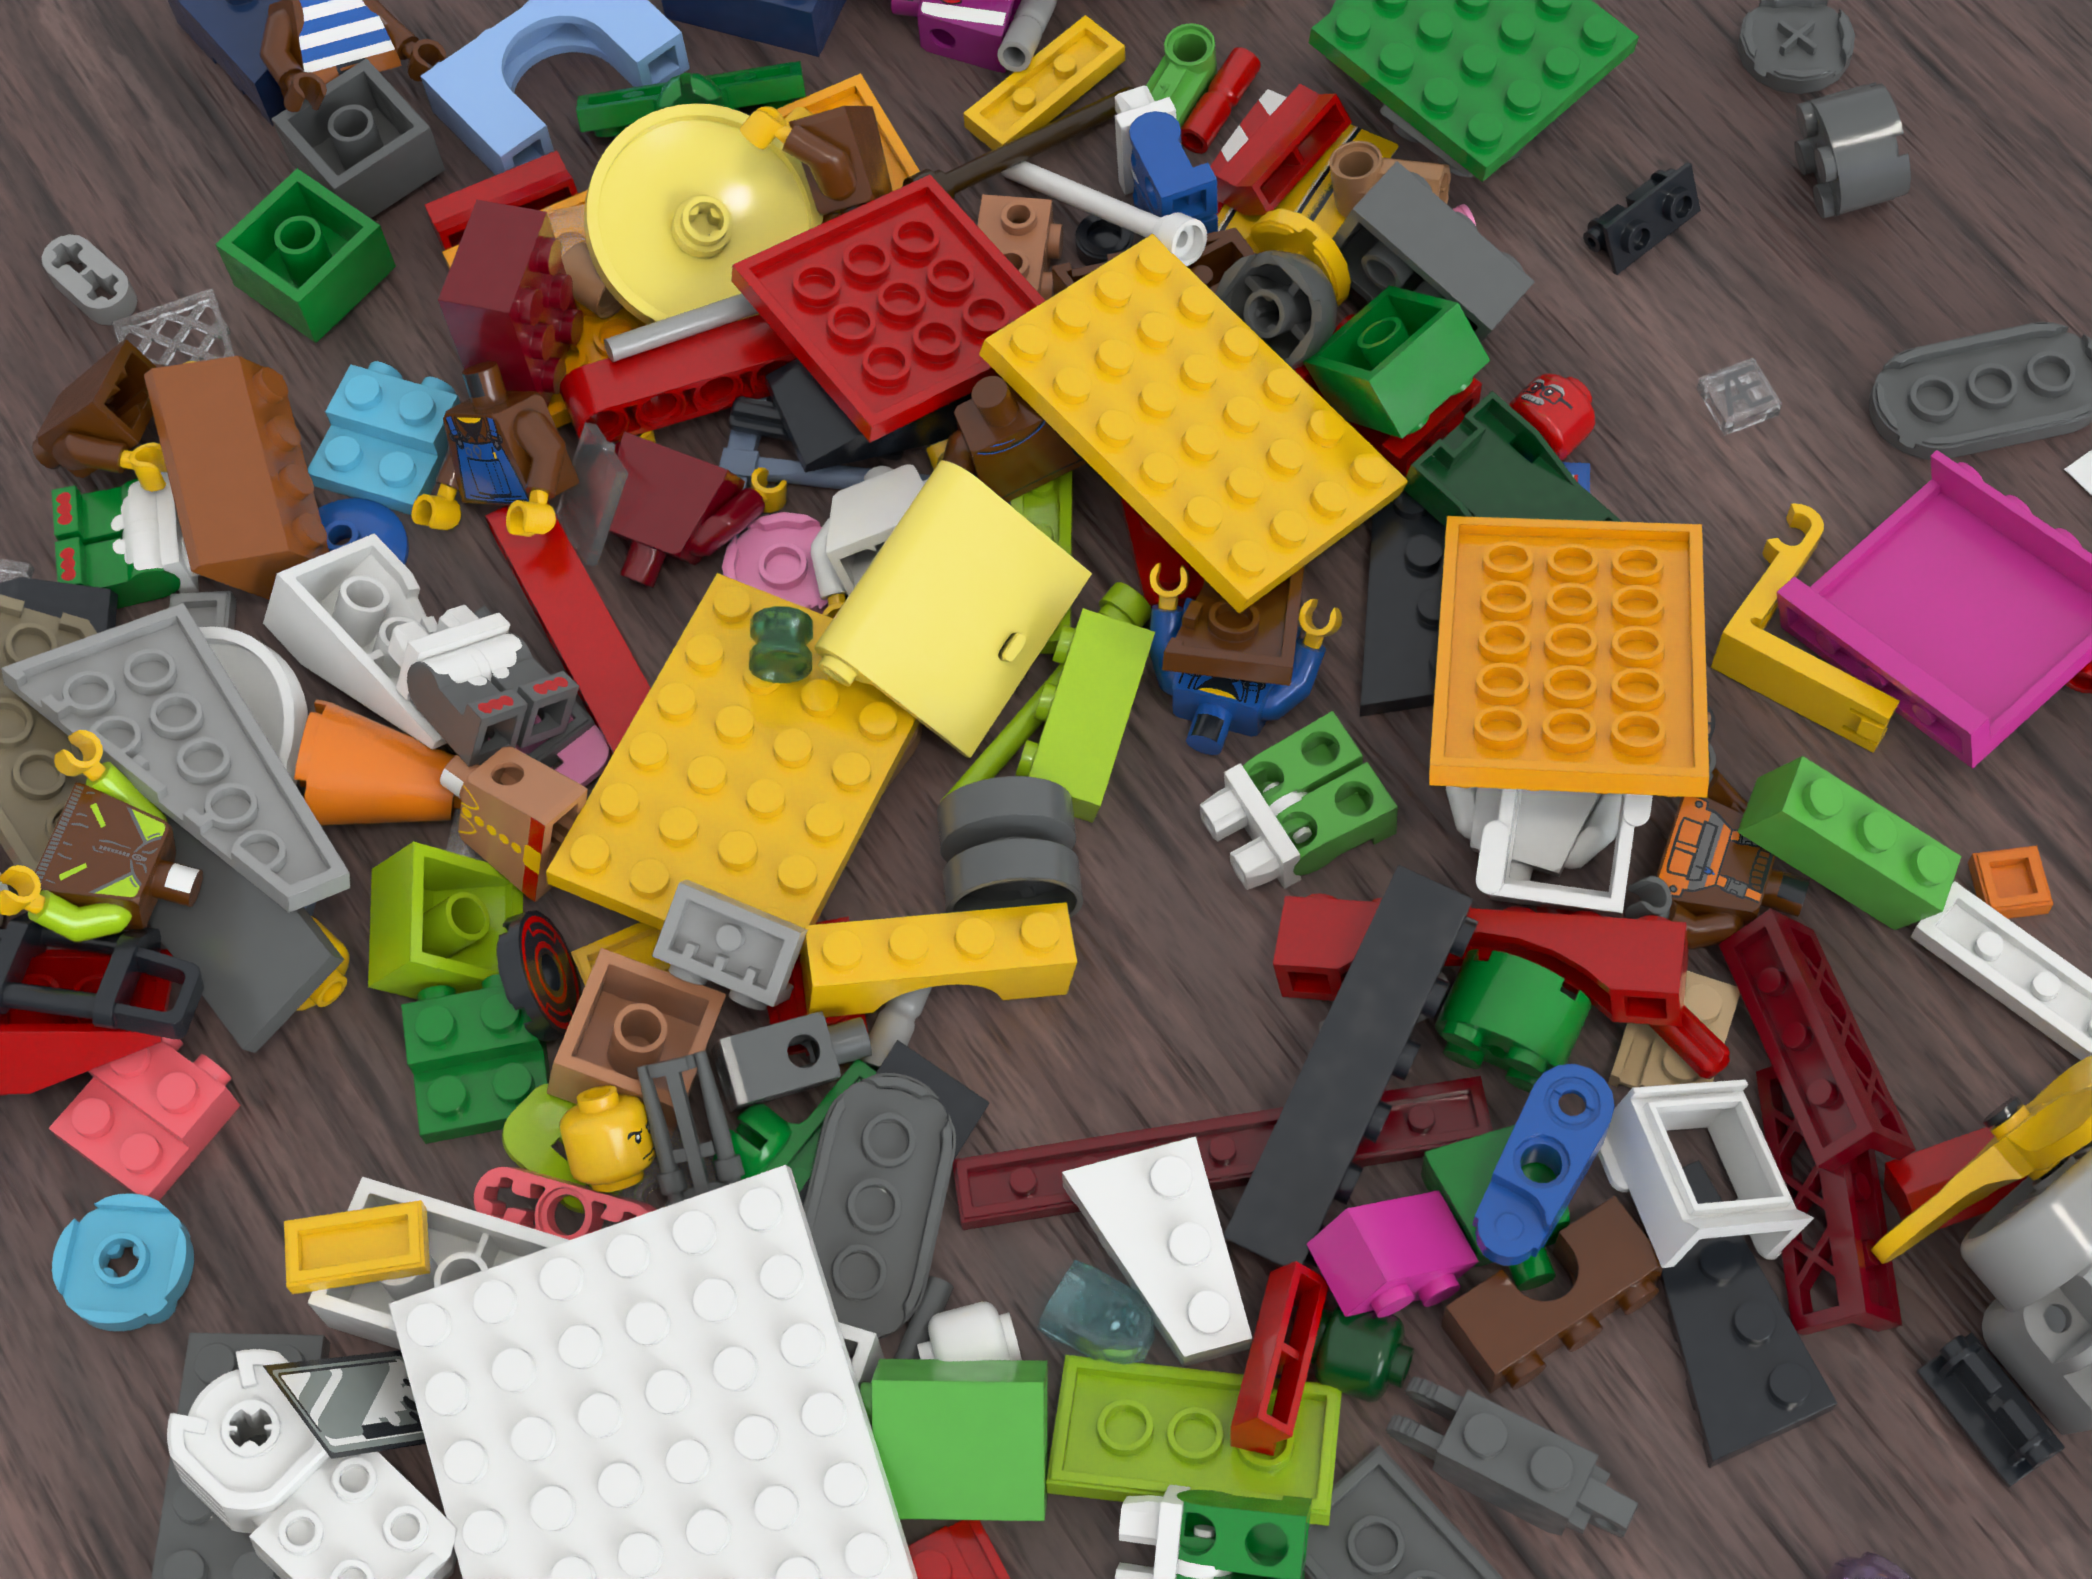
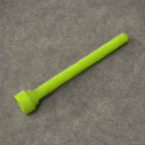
[941,582,1152,801]

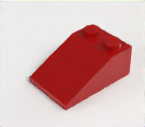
[0,949,173,1096]

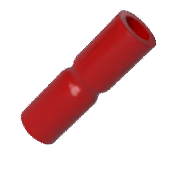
[1180,47,1261,154]

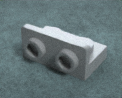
[652,880,808,1010]

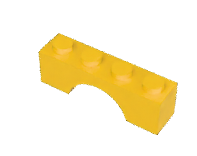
[800,902,1077,1017]

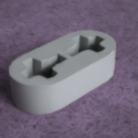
[42,234,137,325]

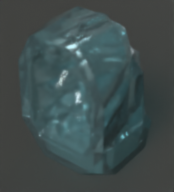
[1037,1260,1155,1365]

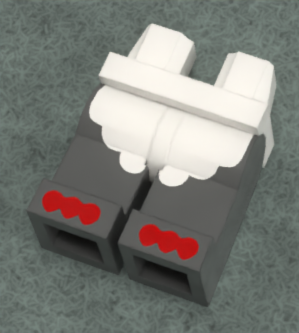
[388,605,579,767]

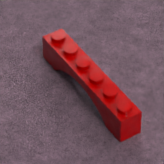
[1273,893,1688,1027]

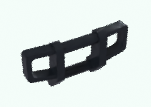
[0,912,204,1039]

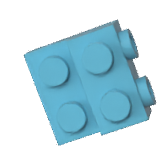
[307,361,461,515]

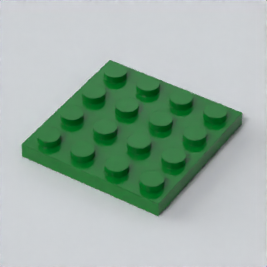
[1308,0,1639,182]

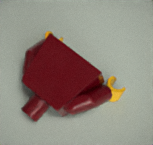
[593,430,787,588]

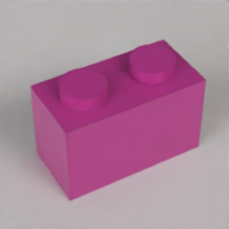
[1306,1190,1479,1318]

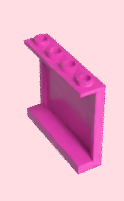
[1776,450,2092,769]

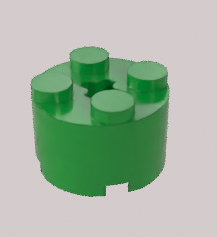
[1435,949,1592,1093]

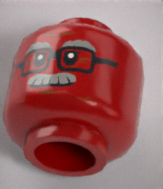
[1509,373,1595,461]

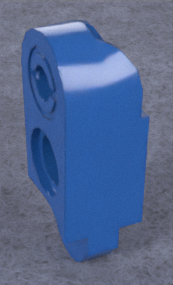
[1472,1064,1615,1266]

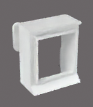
[1476,789,1653,918]
[1598,1079,1814,1268]

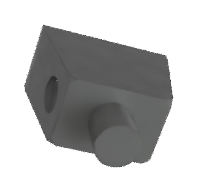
[711,1011,872,1113]

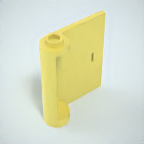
[814,460,1092,758]

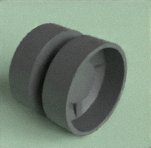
[937,776,1083,918]

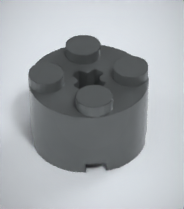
[1794,82,1911,219]

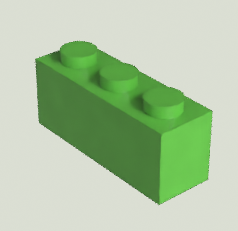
[1737,756,1962,930]

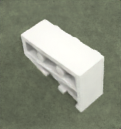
[1062,1136,1252,1367]

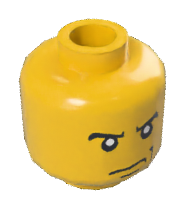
[559,1085,656,1192]

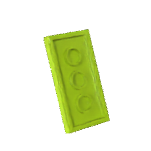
[1046,1355,1342,1526]

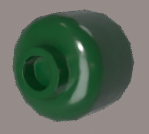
[1310,1305,1414,1403]

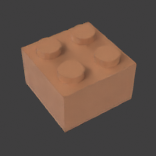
[547,948,726,1139]

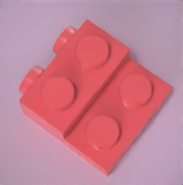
[49,1037,241,1201]

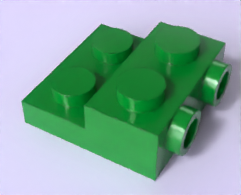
[401,974,550,1144]

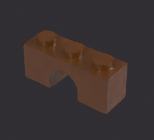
[1441,1196,1663,1394]

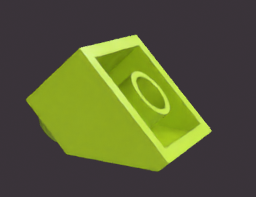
[368,841,523,999]

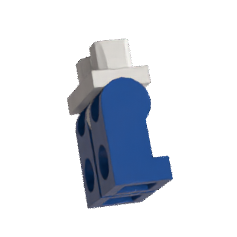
[1114,86,1218,233]

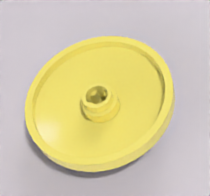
[584,104,823,325]

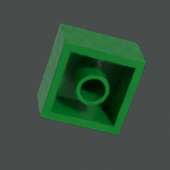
[215,168,396,343]
[1303,285,1490,439]

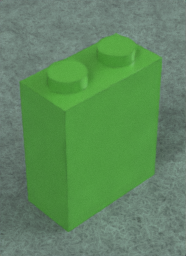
[860,1359,1048,1521]

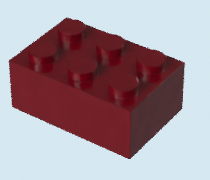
[438,200,584,408]

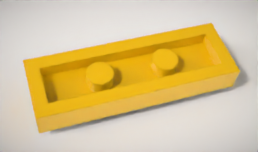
[963,15,1126,150]

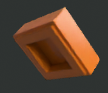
[1968,845,2054,919]

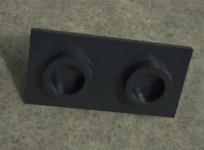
[1583,162,1701,275]
[1916,1332,2065,1488]

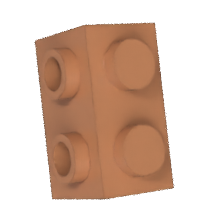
[977,194,1064,300]

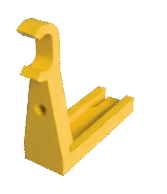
[1710,503,1900,753]

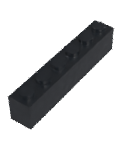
[1224,865,1478,1268]

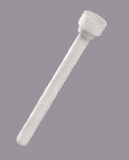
[1001,161,1207,266]

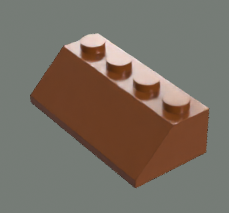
[144,356,329,600]

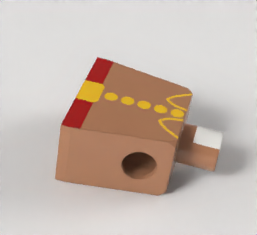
[440,747,588,902]

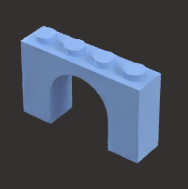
[420,0,690,175]

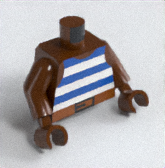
[259,0,446,112]

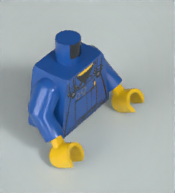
[1149,563,1343,755]

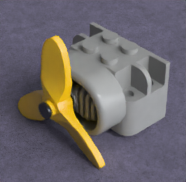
[1871,1055,2092,1435]

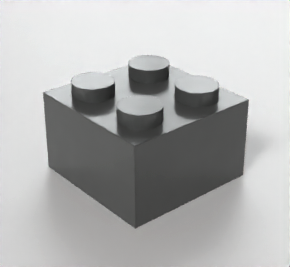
[272,58,445,218]

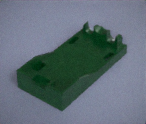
[1403,391,1622,527]

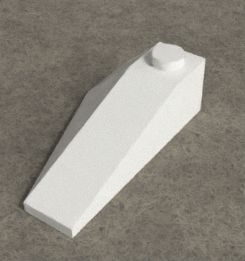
[263,533,447,750]

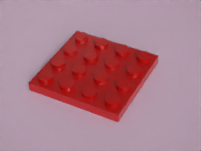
[731,174,1046,442]

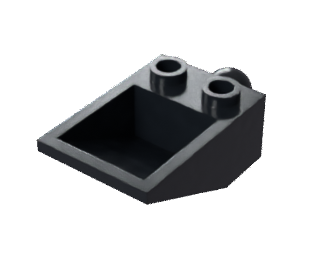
[765,358,972,473]

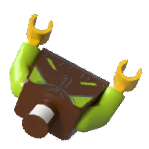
[0,730,203,942]

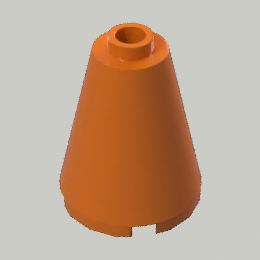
[294,699,461,826]

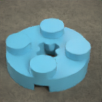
[52,1194,194,1331]

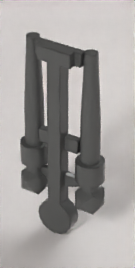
[637,1050,745,1206]

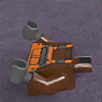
[1625,742,1810,949]

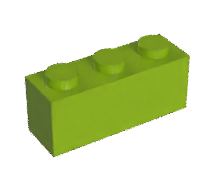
[1015,608,1155,823]

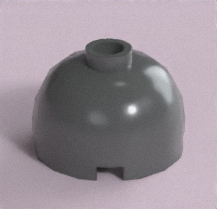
[1215,250,1338,369]

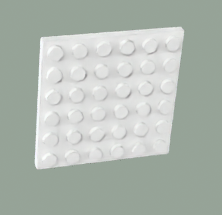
[389,1165,918,1579]

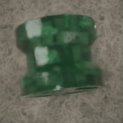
[749,606,813,683]

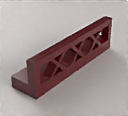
[1719,908,1916,1173]
[1756,1066,1903,1335]

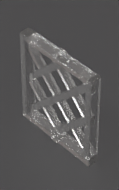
[112,288,235,366]

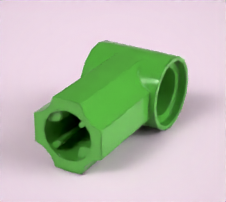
[1146,23,1217,128]

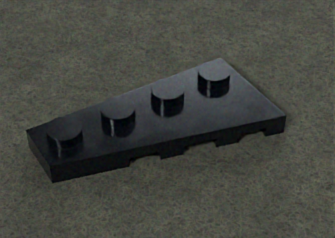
[1360,490,1446,717]
[1642,1160,1837,1468]

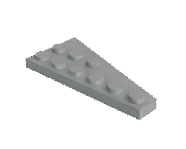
[1,603,350,913]

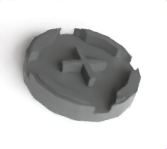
[1737,0,1855,94]

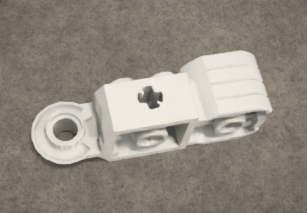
[167,1349,458,1579]

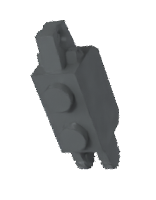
[1386,1376,1638,1538]

